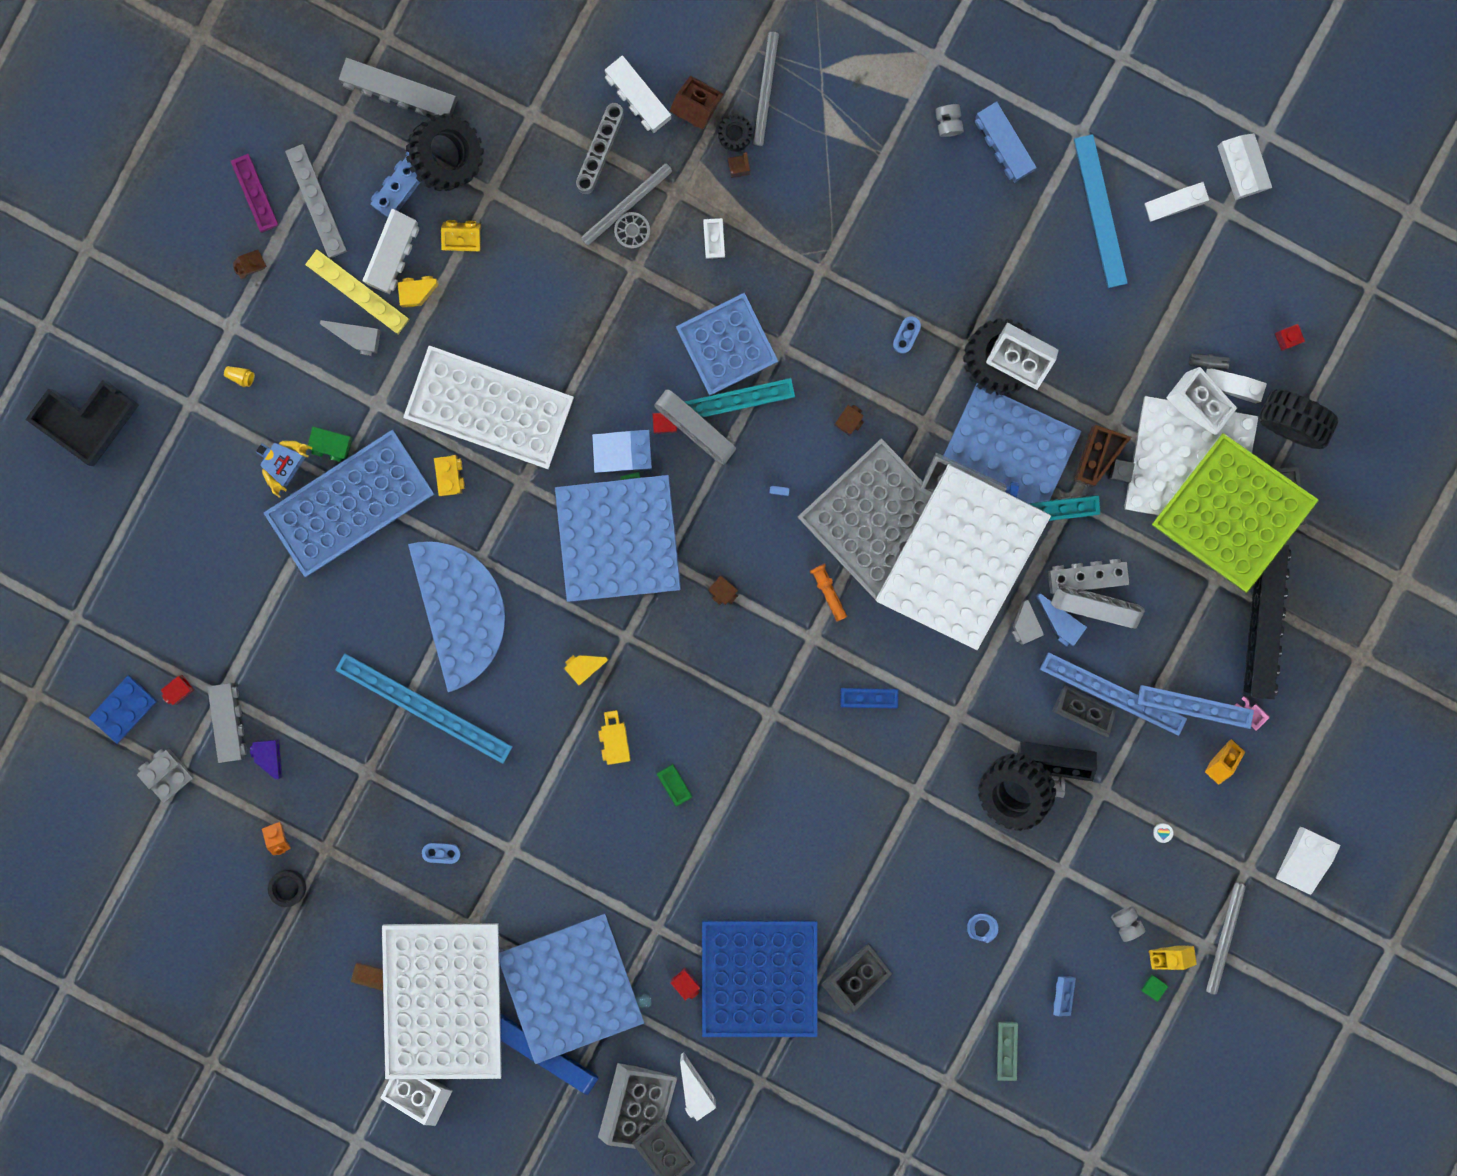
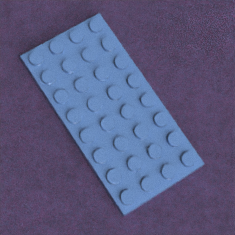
[264,430,435,577]

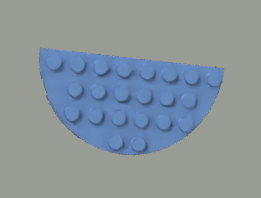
[408,542,505,692]

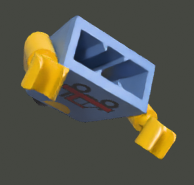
[256,441,312,498]

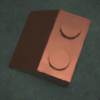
[670,76,724,130]

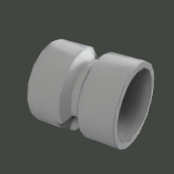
[935,104,964,137]
[1111,906,1146,942]

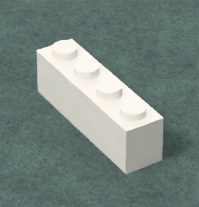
[604,55,671,133]

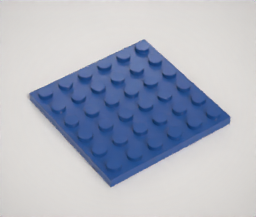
[702,921,817,1037]

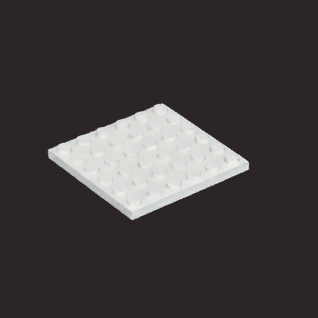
[1124,396,1258,516]

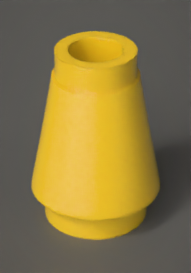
[224,366,255,387]

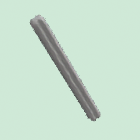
[753,32,779,146]
[581,164,672,245]
[1206,883,1246,994]

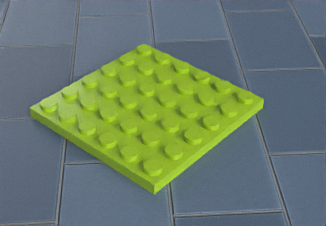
[1152,433,1319,593]

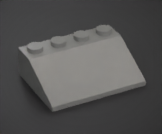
[598,1063,677,1149]

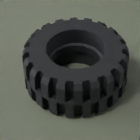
[406,113,484,191]
[963,318,1035,396]
[1259,389,1338,449]
[978,753,1056,831]

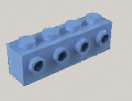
[975,102,1037,183]
[371,152,437,218]

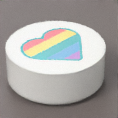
[1153,823,1173,843]

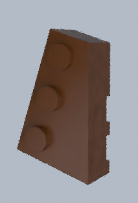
[1074,425,1132,487]

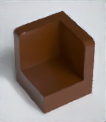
[728,152,750,178]

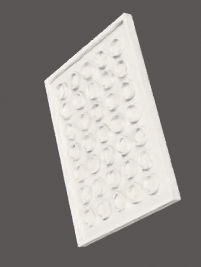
[876,464,1051,650]
[382,923,502,1079]

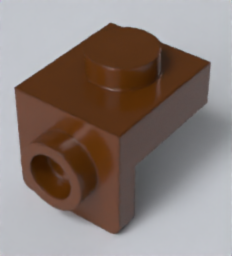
[233,249,267,280]

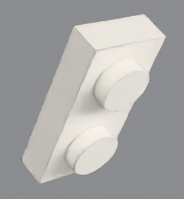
[703,218,725,259]

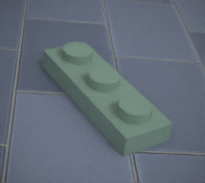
[997,1022,1018,1081]

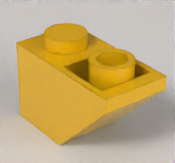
[398,276,439,308]
[1149,946,1197,970]

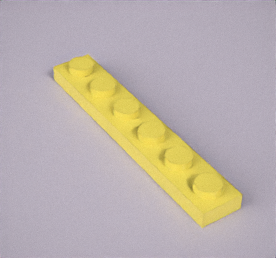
[305,250,410,334]

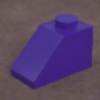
[250,739,282,779]

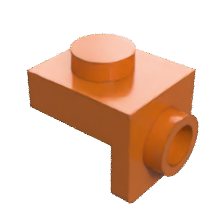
[262,822,291,855]

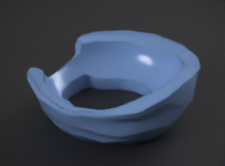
[967,913,998,943]

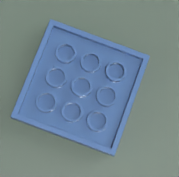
[676,293,778,396]

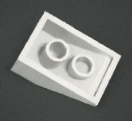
[1166,367,1237,435]
[1276,827,1341,895]
[680,1052,716,1121]
[381,1079,452,1126]

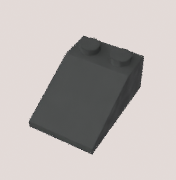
[821,944,892,1014]

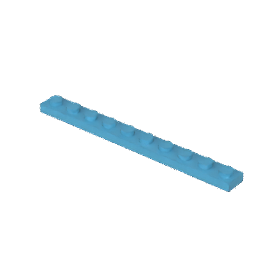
[335,653,513,764]

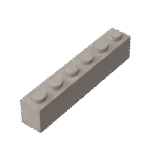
[339,58,457,117]

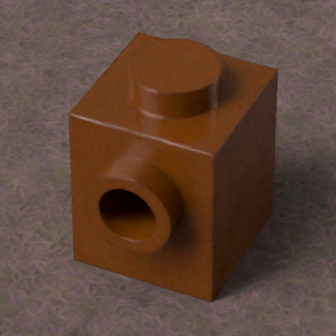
[834,405,864,436]
[708,575,738,605]

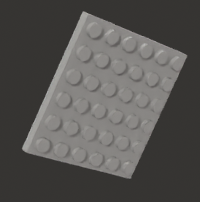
[798,438,931,600]

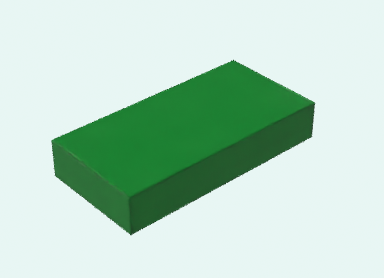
[657,764,693,807]

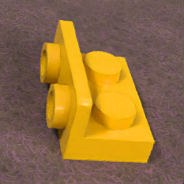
[441,220,481,251]
[434,455,465,496]

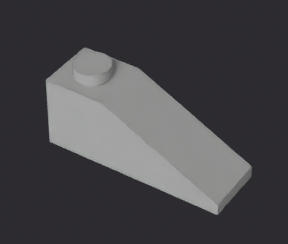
[320,320,381,356]

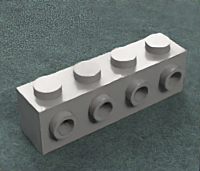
[1048,559,1129,594]

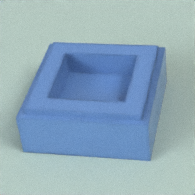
[769,486,789,496]

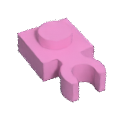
[1235,696,1270,731]

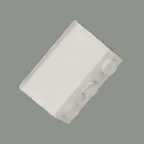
[1217,133,1272,200]
[986,323,1058,390]

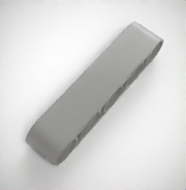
[576,103,624,194]
[654,390,736,465]
[1051,585,1145,629]

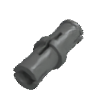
[1189,353,1230,370]

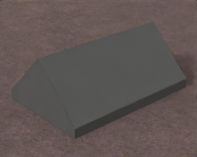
[1052,685,1117,737]

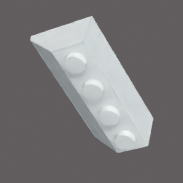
[363,209,419,294]

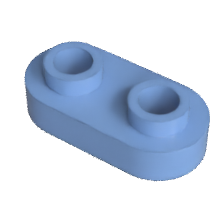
[893,316,921,354]
[422,843,461,864]

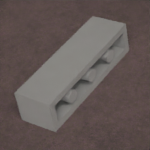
[207,683,247,763]

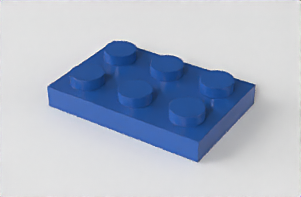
[89,675,158,744]

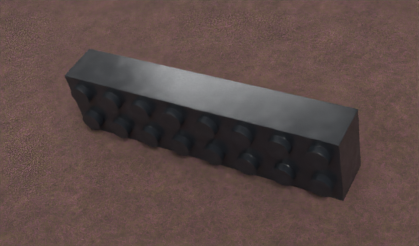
[1243,545,1291,700]

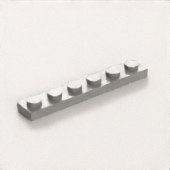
[285,144,347,259]

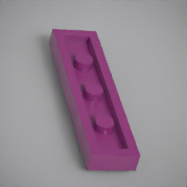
[231,154,279,233]

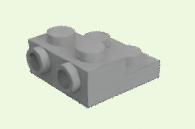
[137,749,194,803]

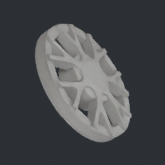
[614,212,650,249]

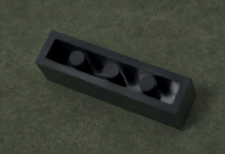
[1017,741,1097,782]

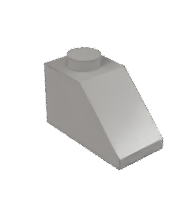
[1012,600,1044,644]

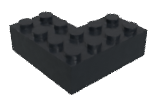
[25,380,139,467]

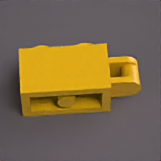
[598,710,631,765]

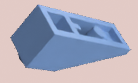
[1036,594,1087,647]

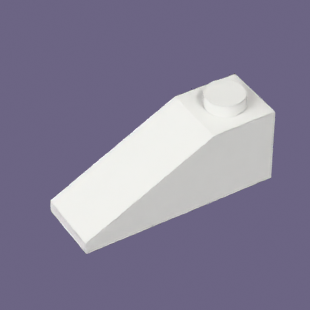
[1144,182,1209,222]
[1206,368,1267,404]

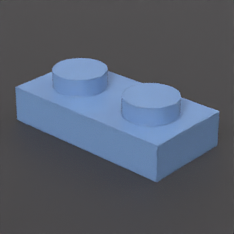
[1053,976,1076,1016]

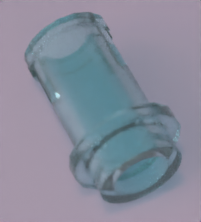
[635,993,652,1009]

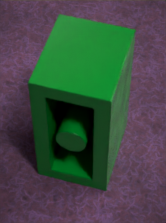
[308,427,353,462]

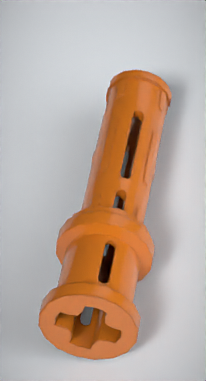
[810,564,847,622]

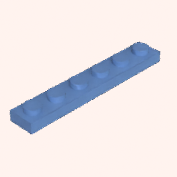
[1137,685,1254,729]

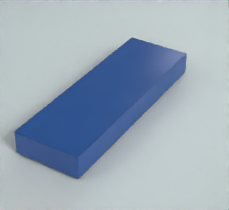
[840,688,898,708]

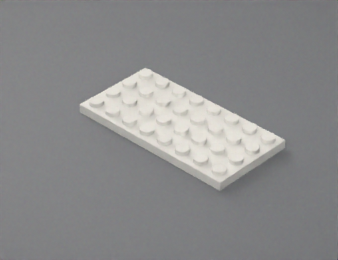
[403,346,574,470]

